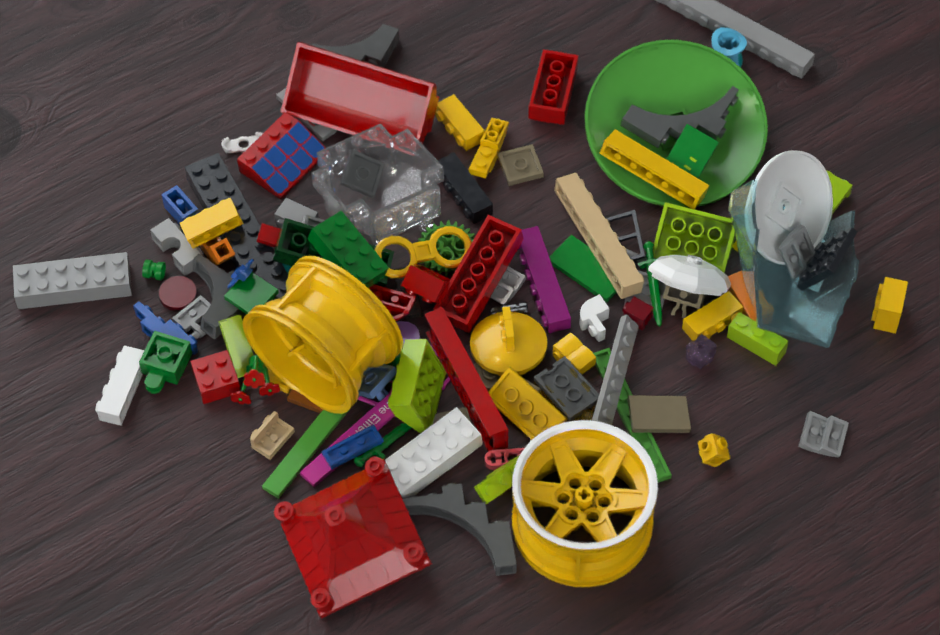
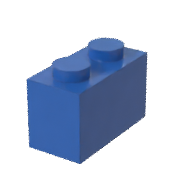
[162,185,199,226]

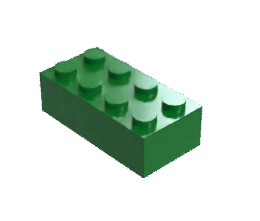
[308,210,389,288]

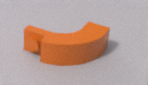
[200,236,235,266]

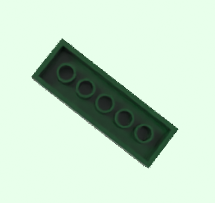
[272,218,394,287]

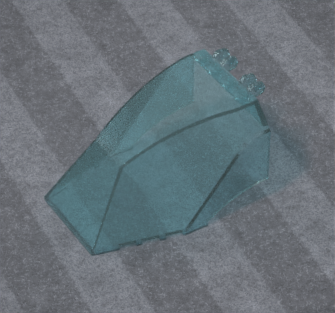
[728,180,859,348]

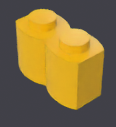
[553,333,596,376]

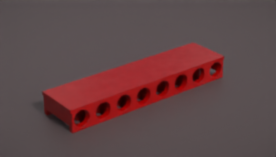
[425,306,508,451]

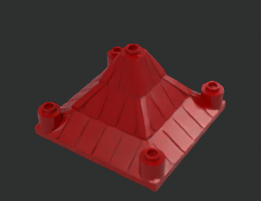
[274,457,432,619]

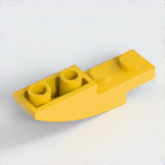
[469,118,509,179]

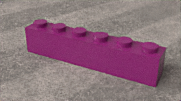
[518,226,571,333]

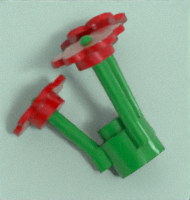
[230,355,280,405]

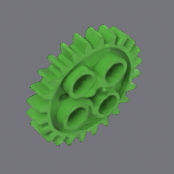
[418,221,475,276]

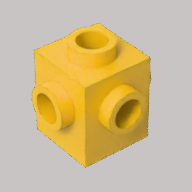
[697,433,730,467]

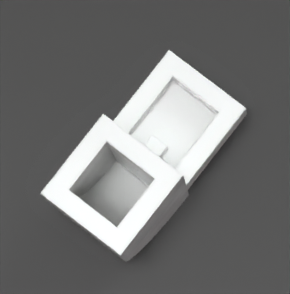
[580,294,609,342]

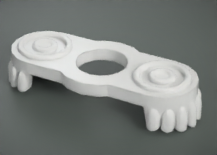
[221,132,263,153]

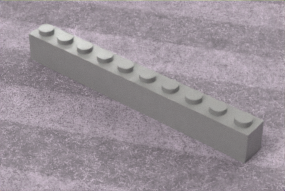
[656,0,815,79]

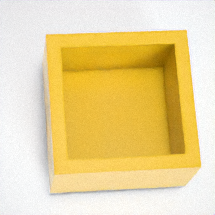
[871,277,908,334]

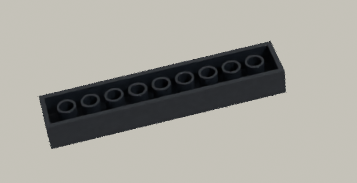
[185,153,288,300]

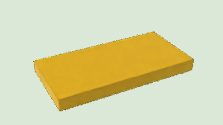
[488,367,568,440]

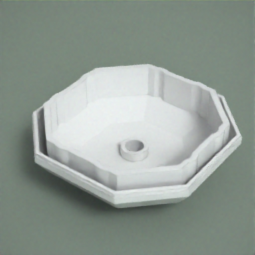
[648,255,731,296]

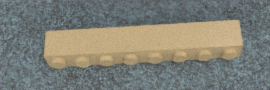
[554,173,644,299]

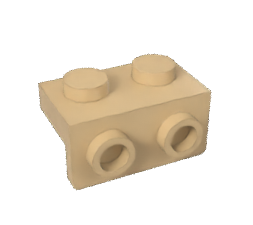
[250,411,295,460]

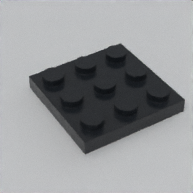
[796,227,858,291]

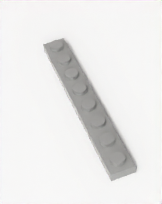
[592,314,639,425]

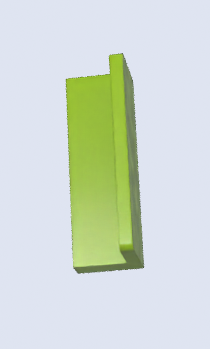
[218,315,254,378]

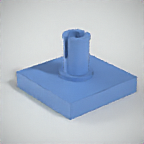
[358,364,397,401]

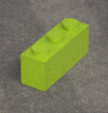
[727,312,788,366]

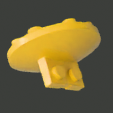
[470,306,547,376]

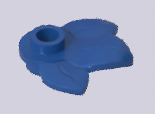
[227,259,254,289]

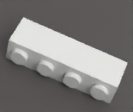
[96,346,144,426]

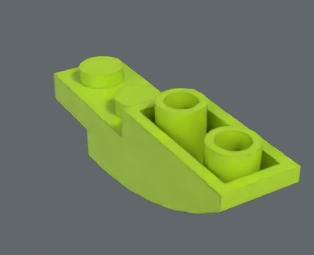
[474,455,520,504]

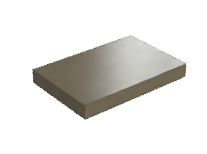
[627,395,691,433]

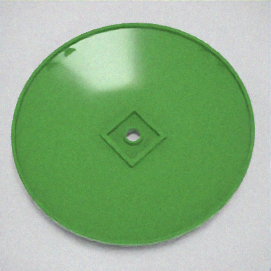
[585,40,768,208]

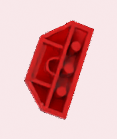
[368,285,416,321]

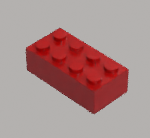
[528,49,578,125]

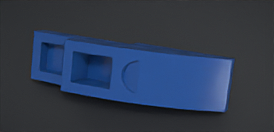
[133,301,198,354]

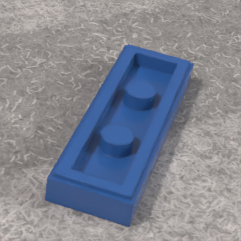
[321,424,383,470]

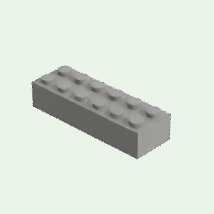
[13,252,132,309]

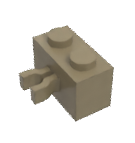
[663,285,706,318]

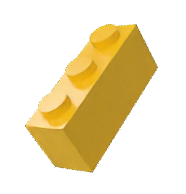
[435,94,484,151]
[180,198,244,249]
[682,291,743,345]

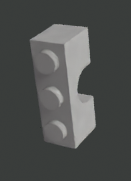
[150,218,203,276]

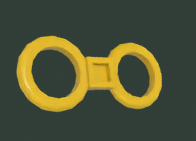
[375,226,472,278]

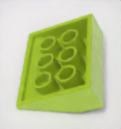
[653,202,739,273]
[388,339,446,433]

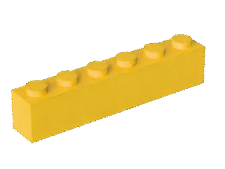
[600,129,710,210]

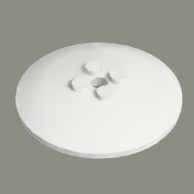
[747,150,833,265]

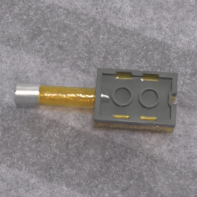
[534,356,599,422]

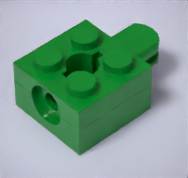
[139,331,193,394]

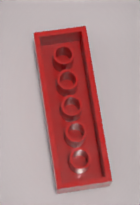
[433,215,524,333]

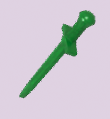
[638,241,662,327]
[354,422,412,467]

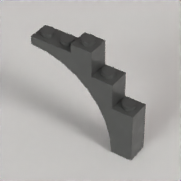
[621,86,739,148]
[403,483,516,576]

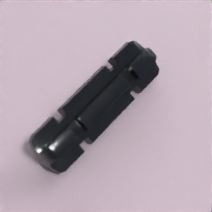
[490,302,528,315]

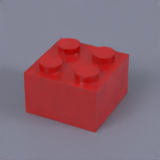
[401,264,450,304]
[190,350,240,404]

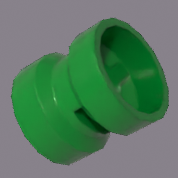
[142,259,166,281]

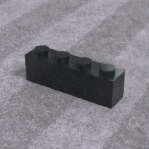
[434,152,493,224]

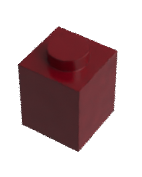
[622,296,654,331]

